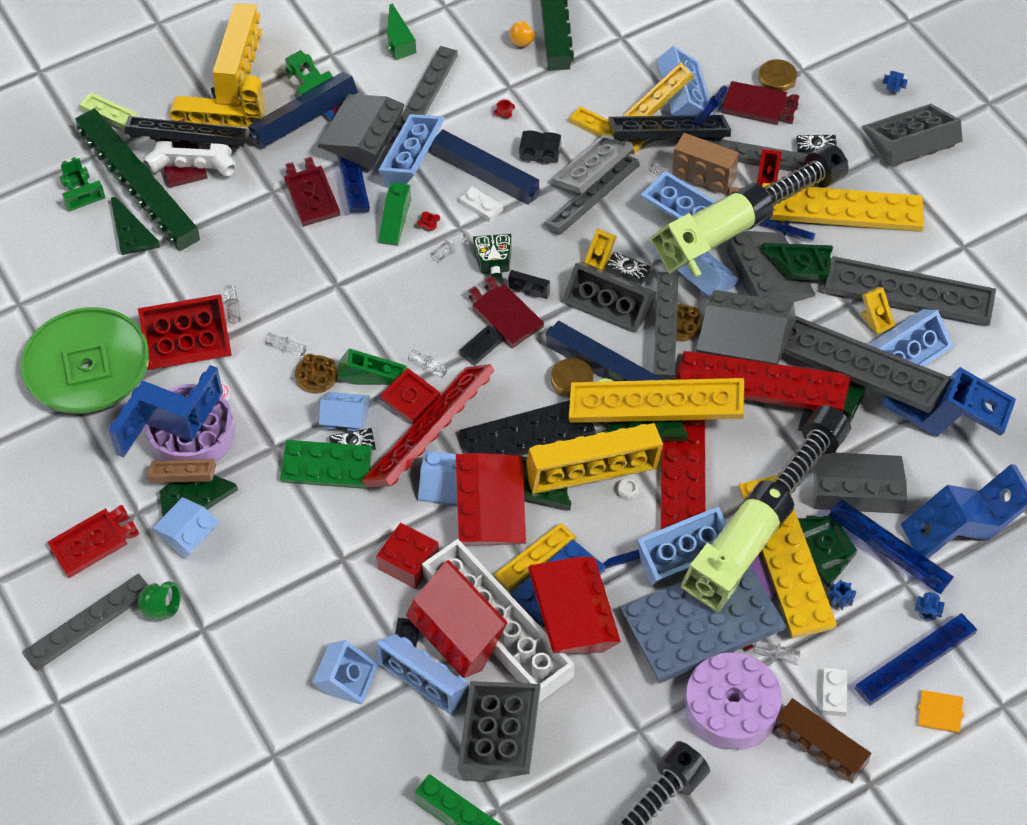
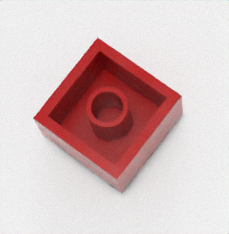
[376,522,439,589]

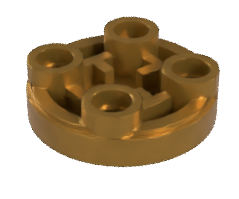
[758,59,797,91]
[676,304,702,341]
[295,353,338,394]
[551,358,593,397]

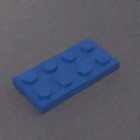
[511,539,606,628]

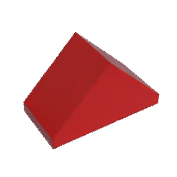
[757,148,782,186]

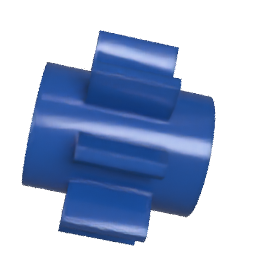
[882,70,908,93]
[827,580,856,610]
[915,592,945,621]

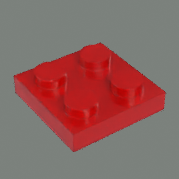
[380,368,440,424]

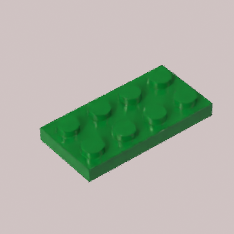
[280,440,373,489]

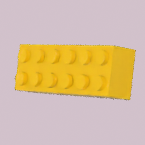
[213,3,262,105]
[525,423,663,494]

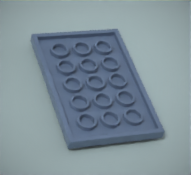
[620,566,786,684]

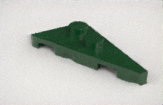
[111,197,160,255]

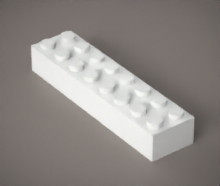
[422,539,575,703]

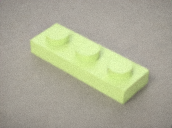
[79,92,138,130]

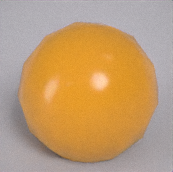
[509,21,535,47]

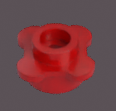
[494,99,515,118]
[417,211,440,231]

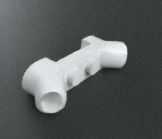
[144,141,236,177]

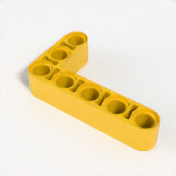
[169,75,266,128]

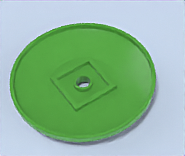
[21,307,149,414]

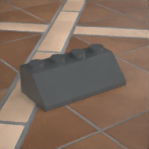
[562,262,657,333]

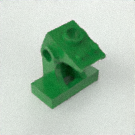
[285,50,333,98]
[59,157,105,212]

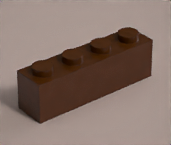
[774,698,872,784]

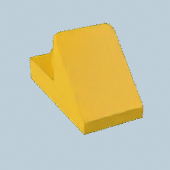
[584,228,617,270]
[861,287,895,334]

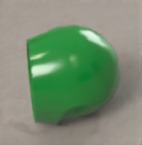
[137,581,181,621]

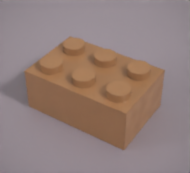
[672,133,739,195]

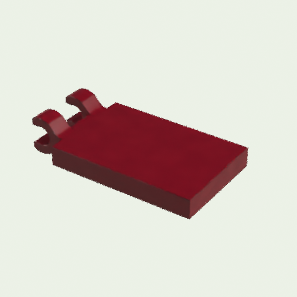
[721,81,800,125]
[155,119,208,188]
[284,156,341,227]
[468,275,544,349]

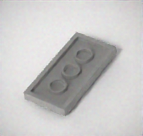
[552,134,634,194]

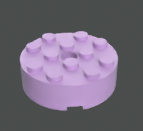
[145,384,235,462]
[685,652,782,751]

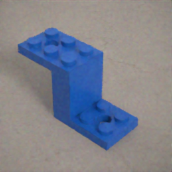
[109,365,223,458]
[882,367,1016,437]
[901,464,1027,561]

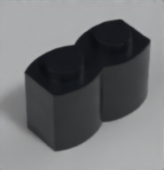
[519,130,562,163]

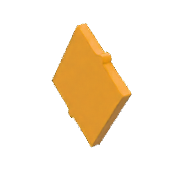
[917,690,964,734]

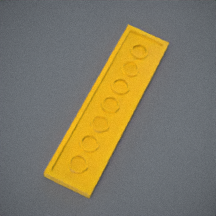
[762,183,924,232]
[569,378,744,423]
[739,474,837,639]

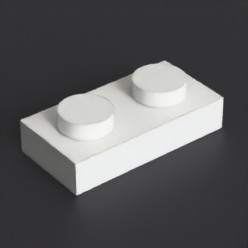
[459,186,503,222]
[822,668,847,716]

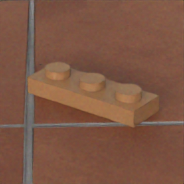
[147,459,216,483]

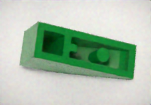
[386,3,417,60]
[378,182,411,246]
[338,348,407,385]

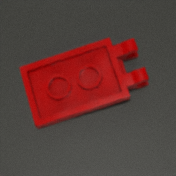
[47,505,140,578]

